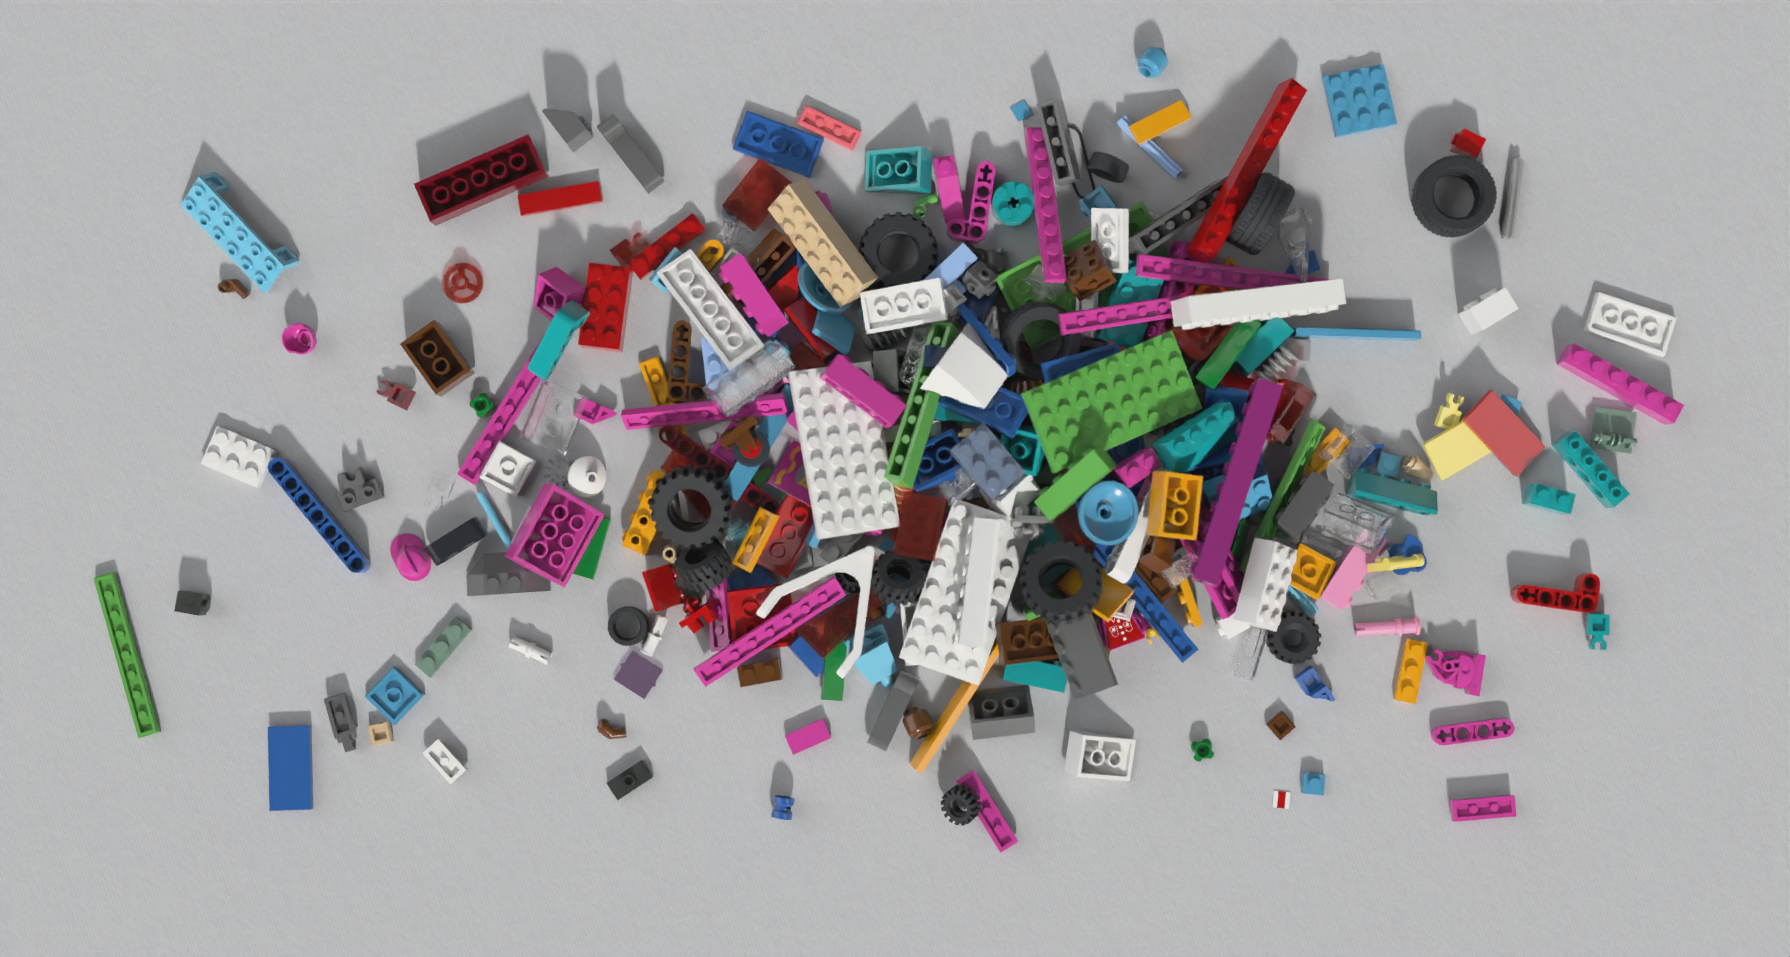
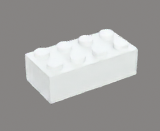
[1234,538,1297,632]

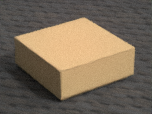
[368,721,394,746]

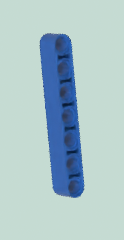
[268,458,371,573]

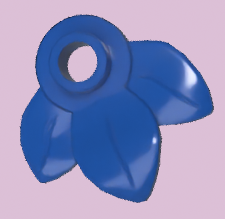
[1387,534,1427,575]

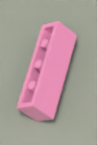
[1320,526,1388,610]

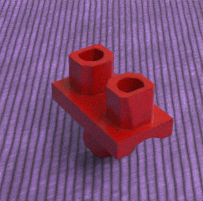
[679,596,719,633]

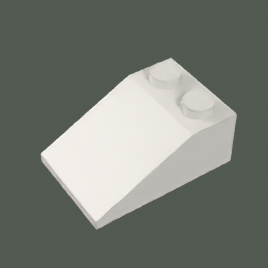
[1064,731,1136,781]

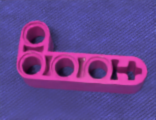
[946,161,995,244]

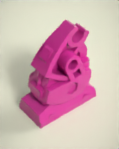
[1425,649,1486,697]

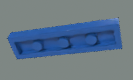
[957,304,1016,377]

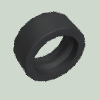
[1087,152,1129,183]
[608,606,649,646]

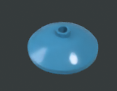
[798,262,853,314]
[1078,481,1138,545]

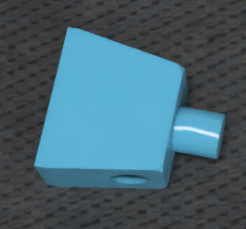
[849,634,897,688]

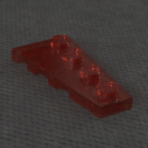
[794,587,884,660]

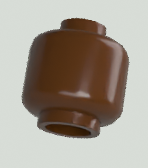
[902,707,933,740]

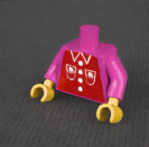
[1096,609,1160,659]

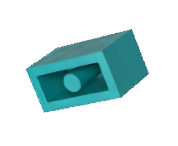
[1523,483,1576,515]

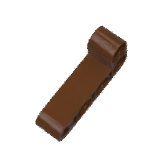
[666,320,707,404]

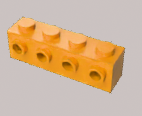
[621,469,666,556]

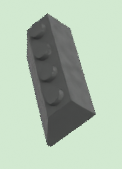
[1045,613,1118,699]

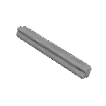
[1501,158,1524,240]

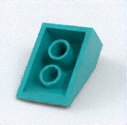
[865,146,933,194]

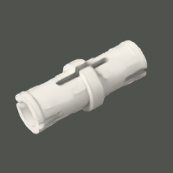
[509,635,553,665]

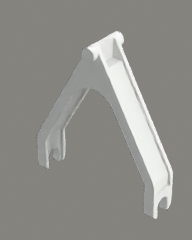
[756,546,875,678]

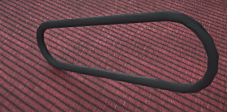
[1068,125,1095,199]

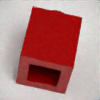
[1450,128,1486,159]

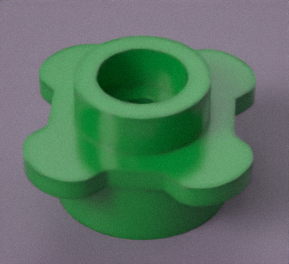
[470,393,495,418]
[1191,738,1214,762]

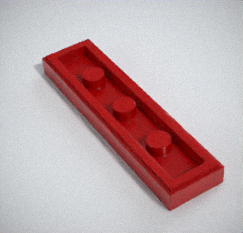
[517,181,603,217]

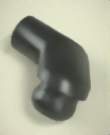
[964,241,988,262]

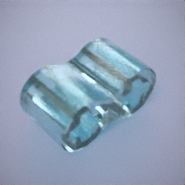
[724,514,748,552]

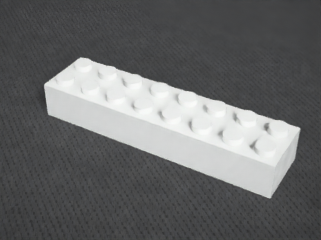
[1171,279,1346,330]

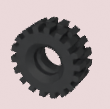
[1265,611,1322,664]

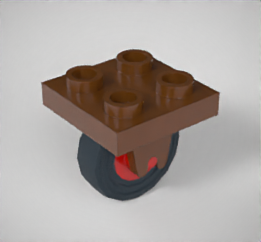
[718,415,770,467]

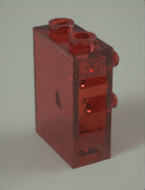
[1266,378,1316,443]

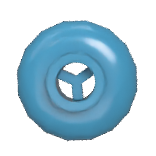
[1137,47,1168,78]

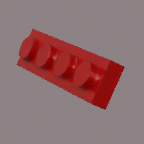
[627,213,706,280]

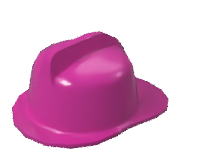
[390,533,431,581]

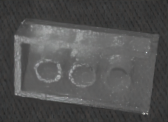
[702,340,795,416]

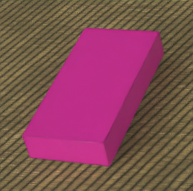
[785,719,831,755]

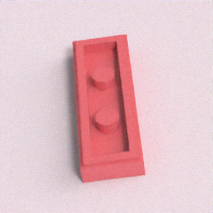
[797,105,862,151]

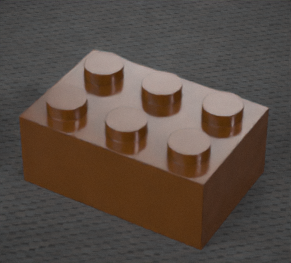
[400,320,475,397]

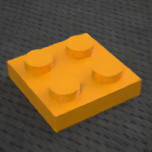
[1289,543,1337,600]

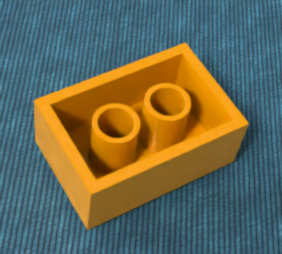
[1146,471,1203,540]

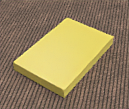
[1422,421,1491,480]

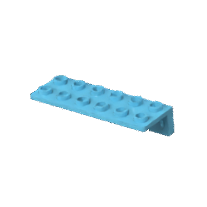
[181,172,300,293]

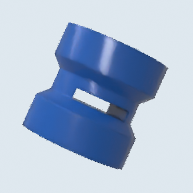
[771,795,795,820]

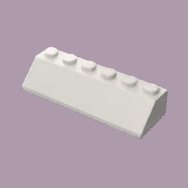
[955,517,1001,649]

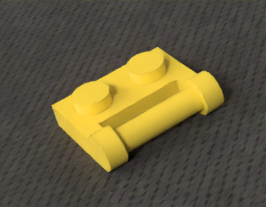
[1367,554,1425,572]

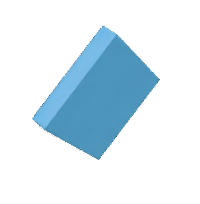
[812,309,856,355]
[365,666,425,725]

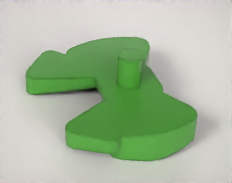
[752,466,772,487]

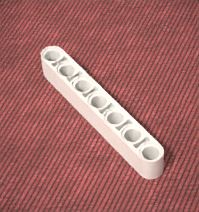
[1104,453,1166,583]

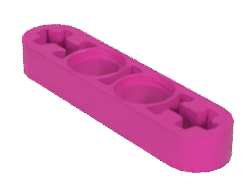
[1431,718,1514,745]

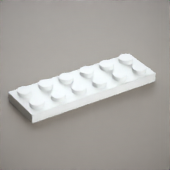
[657,249,764,370]

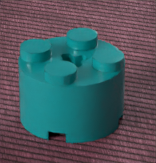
[991,182,1034,227]

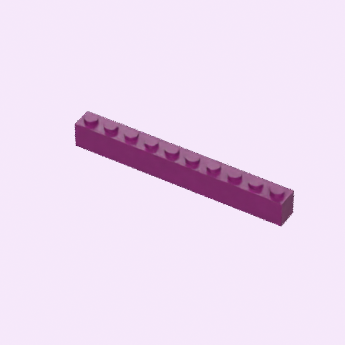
[1189,378,1283,588]

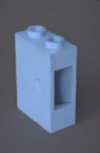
[923,243,978,294]

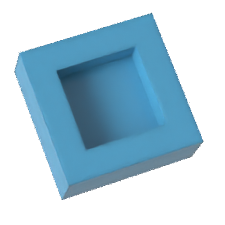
[1301,772,1326,796]

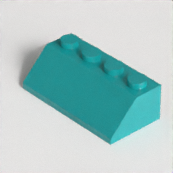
[1153,402,1239,474]
[1346,468,1438,516]

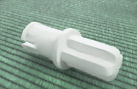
[640,615,668,657]

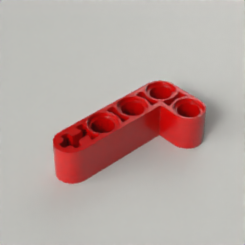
[1510,573,1600,613]

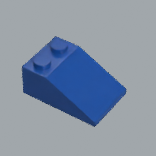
[913,428,967,492]

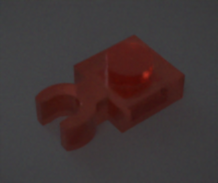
[610,233,649,267]

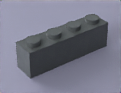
[1036,98,1082,186]

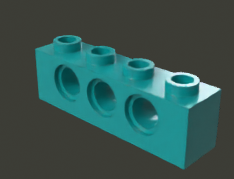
[1552,430,1630,508]

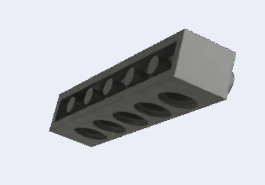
[1128,176,1228,258]

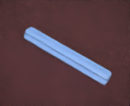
[1117,115,1183,178]

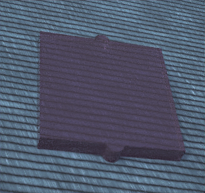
[614,650,663,699]

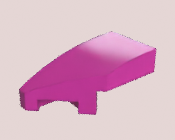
[574,397,617,424]

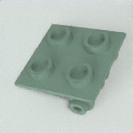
[1590,406,1637,454]

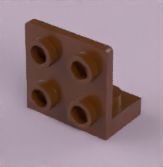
[1064,240,1117,301]

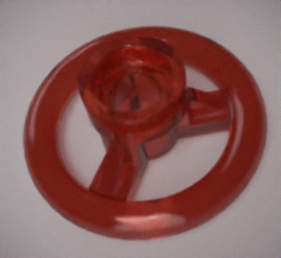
[442,263,483,304]

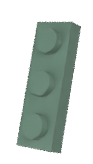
[414,616,472,678]

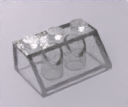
[520,381,588,455]
[1315,493,1395,554]

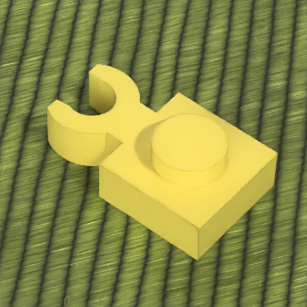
[1434,392,1464,429]

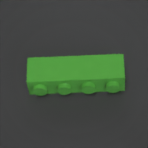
[1034,446,1117,521]

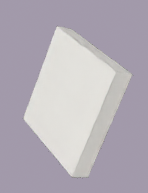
[479,440,537,497]

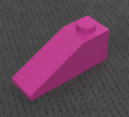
[933,155,965,224]

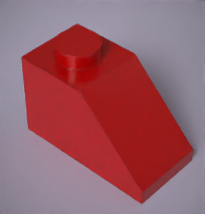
[766,263,799,312]

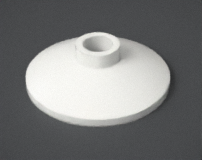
[568,456,606,498]

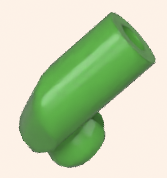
[913,192,938,219]

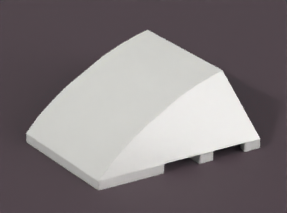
[921,322,1008,410]

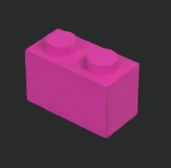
[1109,448,1162,488]

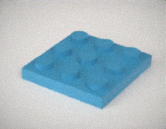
[1322,64,1397,138]

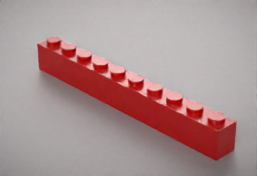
[1186,78,1307,263]

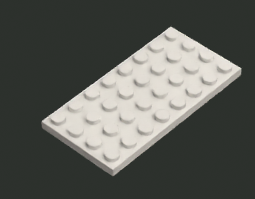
[788,361,900,540]
[899,498,1029,686]

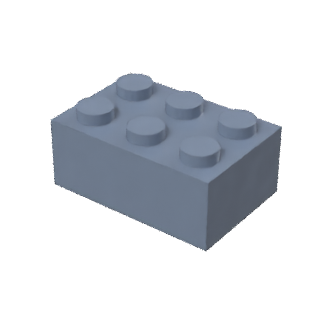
[950,423,1025,501]

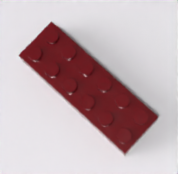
[414,134,549,226]

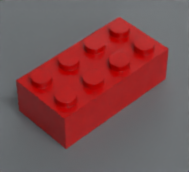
[578,262,633,353]

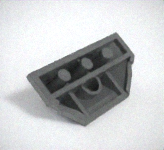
[466,552,551,596]

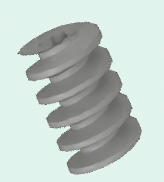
[1255,345,1301,384]

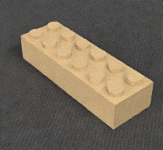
[768,179,878,308]

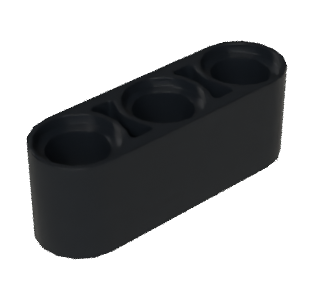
[425,517,488,566]

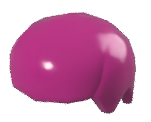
[281,323,317,355]

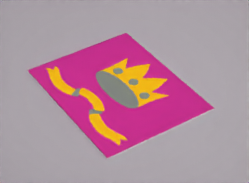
[768,440,811,506]

